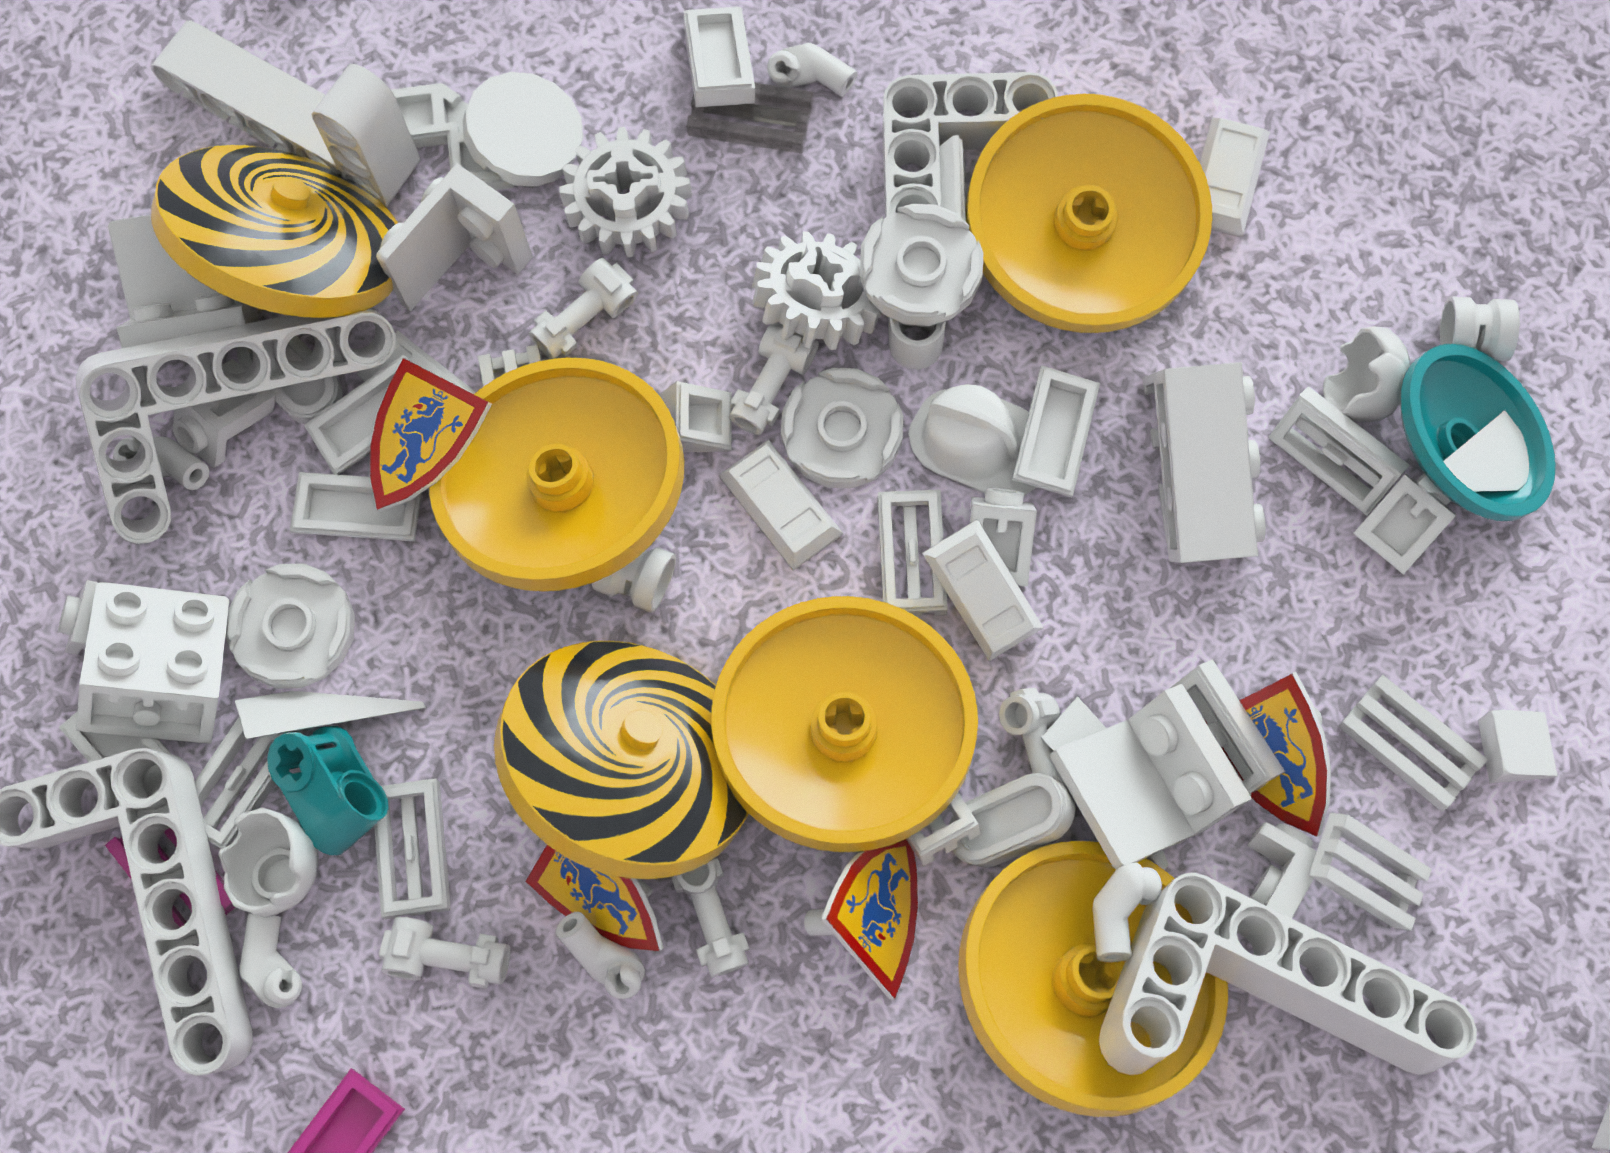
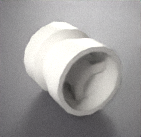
[1440,297,1520,361]
[592,547,676,613]

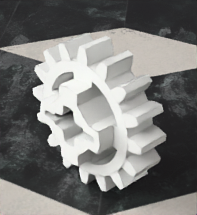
[559,127,692,257]
[752,232,881,350]

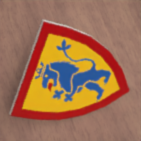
[370,358,492,511]
[1204,672,1331,837]
[804,839,918,999]
[525,845,664,951]

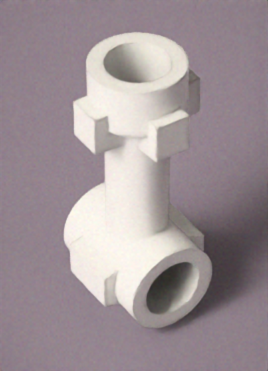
[528,258,638,359]
[729,323,819,435]
[999,688,1065,784]
[671,858,750,978]
[378,917,510,989]

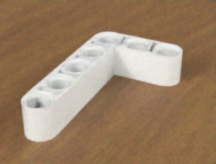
[150,20,420,207]
[882,72,1058,370]
[76,308,396,544]
[0,748,253,1075]
[1099,873,1477,1075]

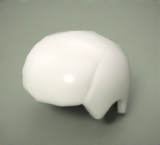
[1323,326,1410,422]
[219,808,319,918]

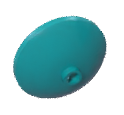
[1401,344,1556,521]

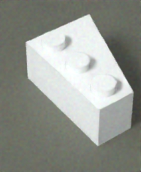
[1142,362,1266,563]

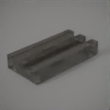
[686,83,814,154]

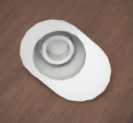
[908,384,1037,495]

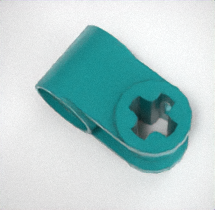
[267,726,389,856]

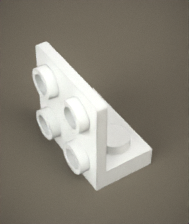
[376,163,533,312]
[108,214,259,348]
[76,582,229,744]
[1050,684,1252,869]

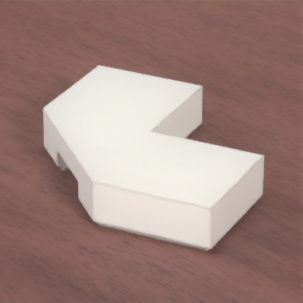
[391,83,514,190]

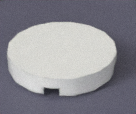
[463,72,583,187]
[859,203,983,326]
[781,368,903,489]
[225,564,355,689]

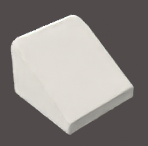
[659,381,732,452]
[1478,710,1557,783]

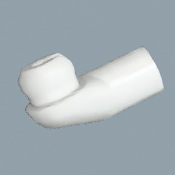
[767,43,858,97]
[113,436,209,490]
[1093,863,1162,962]
[556,912,645,999]
[239,914,302,1008]

